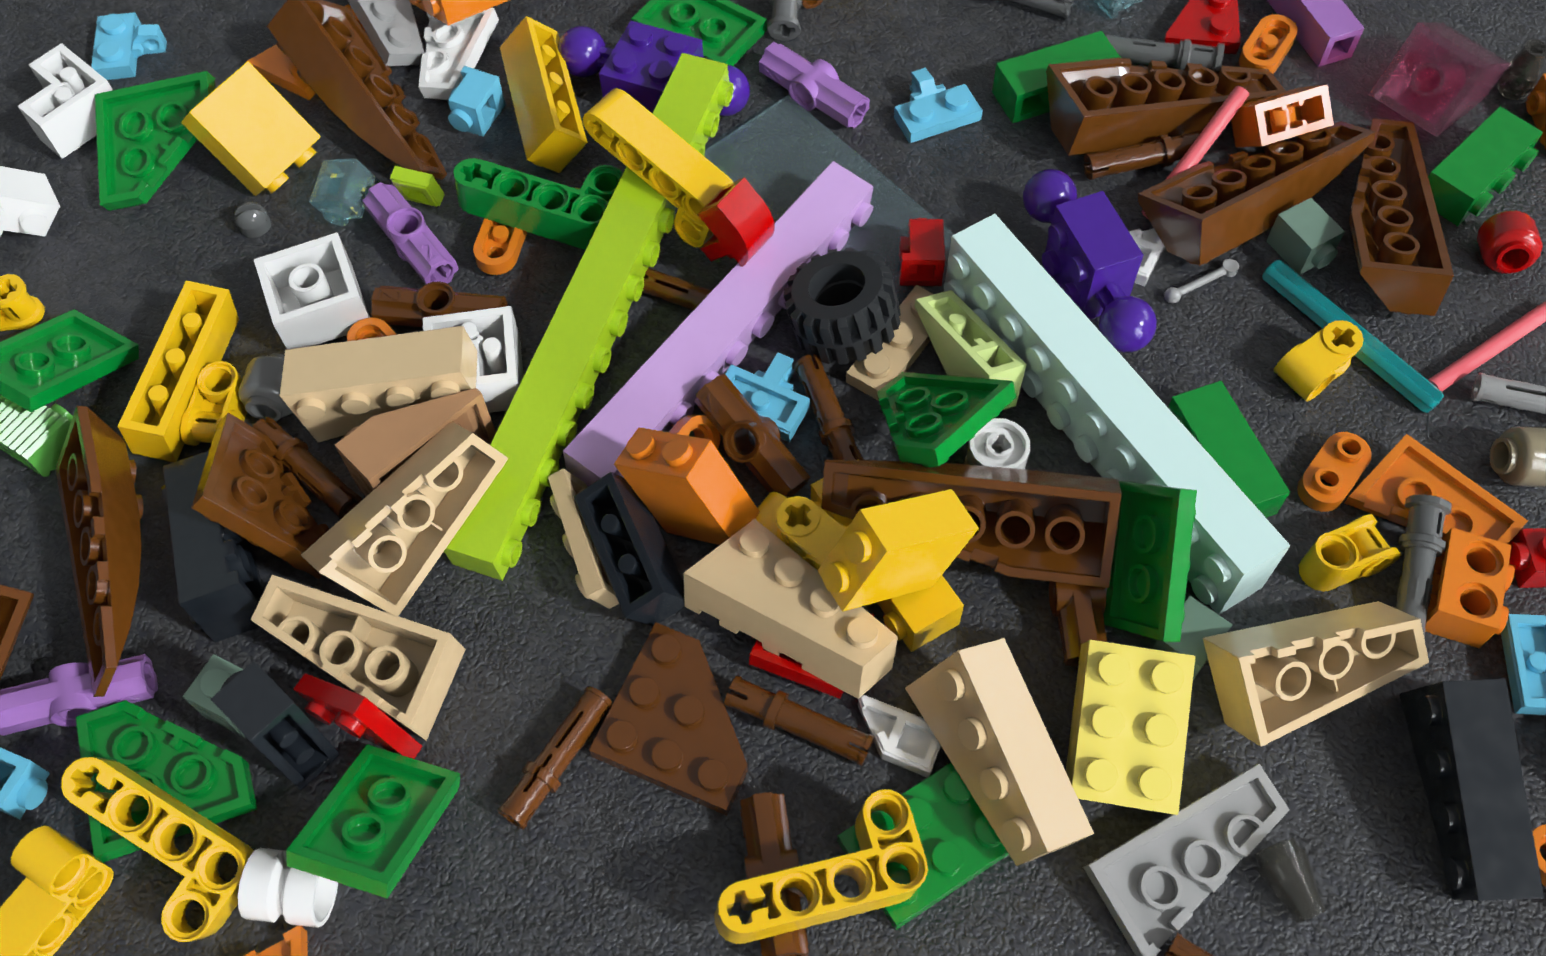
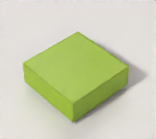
[390,166,445,207]

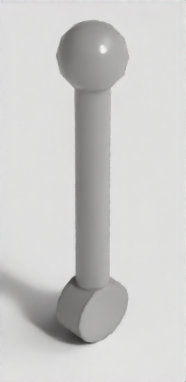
[1164,259,1239,304]

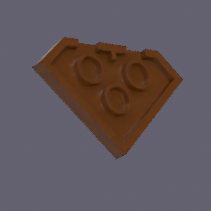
[191,413,329,579]
[589,622,748,816]

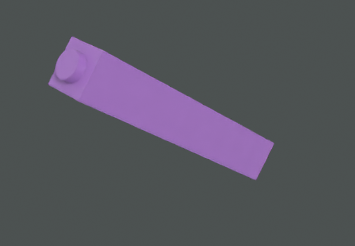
[1267,0,1364,67]

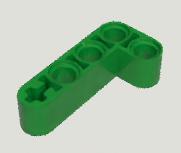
[453,158,623,250]

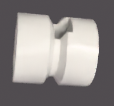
[964,418,1030,469]
[238,848,338,928]

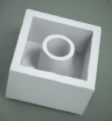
[253,232,370,349]

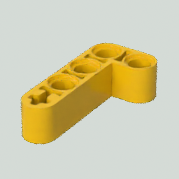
[583,88,733,248]
[61,757,254,942]
[714,789,928,944]
[0,826,114,956]

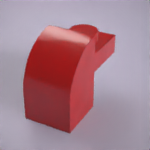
[697,177,775,267]

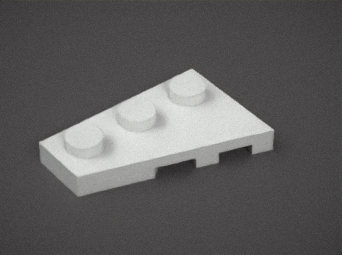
[418,8,499,100]

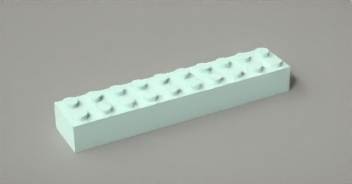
[944,214,1290,615]

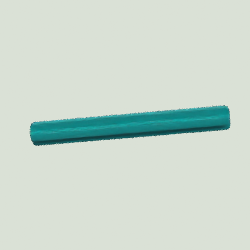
[1262,260,1444,413]

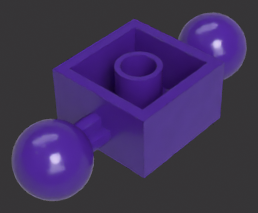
[558,21,750,116]
[1023,169,1157,353]

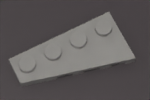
[348,0,424,66]
[1083,764,1289,956]

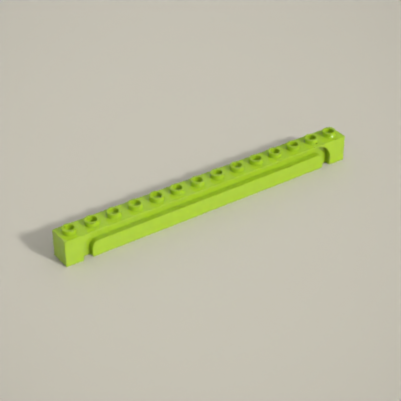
[444,53,734,581]

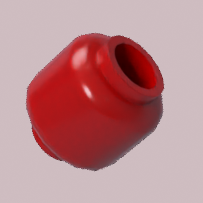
[1477,210,1543,274]

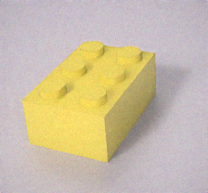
[1066,640,1195,815]

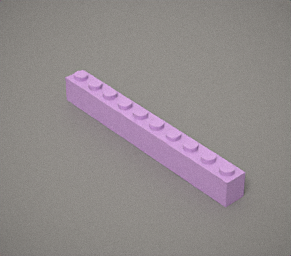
[563,161,874,486]

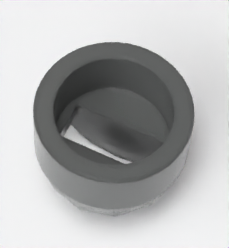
[234,201,271,238]

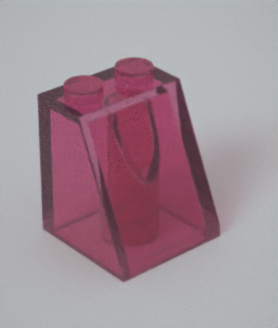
[1369,22,1511,137]

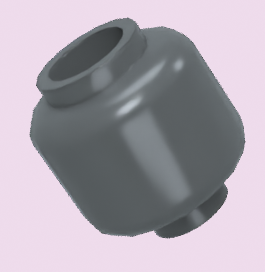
[238,353,293,421]

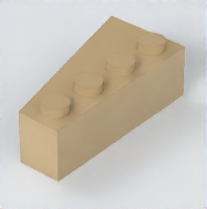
[280,326,478,442]
[301,421,509,616]
[683,519,898,699]
[250,575,466,741]
[1203,601,1429,747]
[905,638,1094,866]

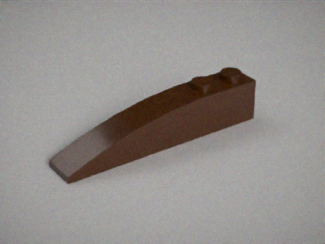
[267,0,447,180]
[1046,58,1286,155]
[1349,118,1454,316]
[1138,121,1375,266]
[56,406,144,697]
[821,460,1122,588]

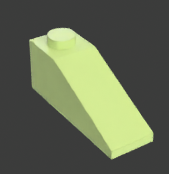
[914,290,1027,410]

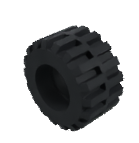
[784,248,901,365]

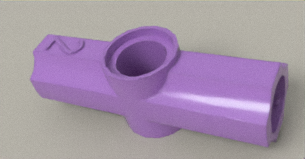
[759,42,870,129]
[362,182,459,284]
[0,654,158,736]

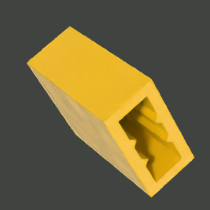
[181,61,321,197]
[818,489,979,612]

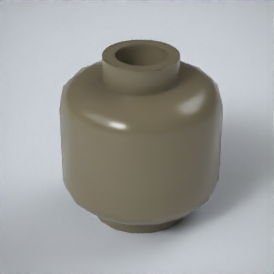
[1489,426,1546,487]

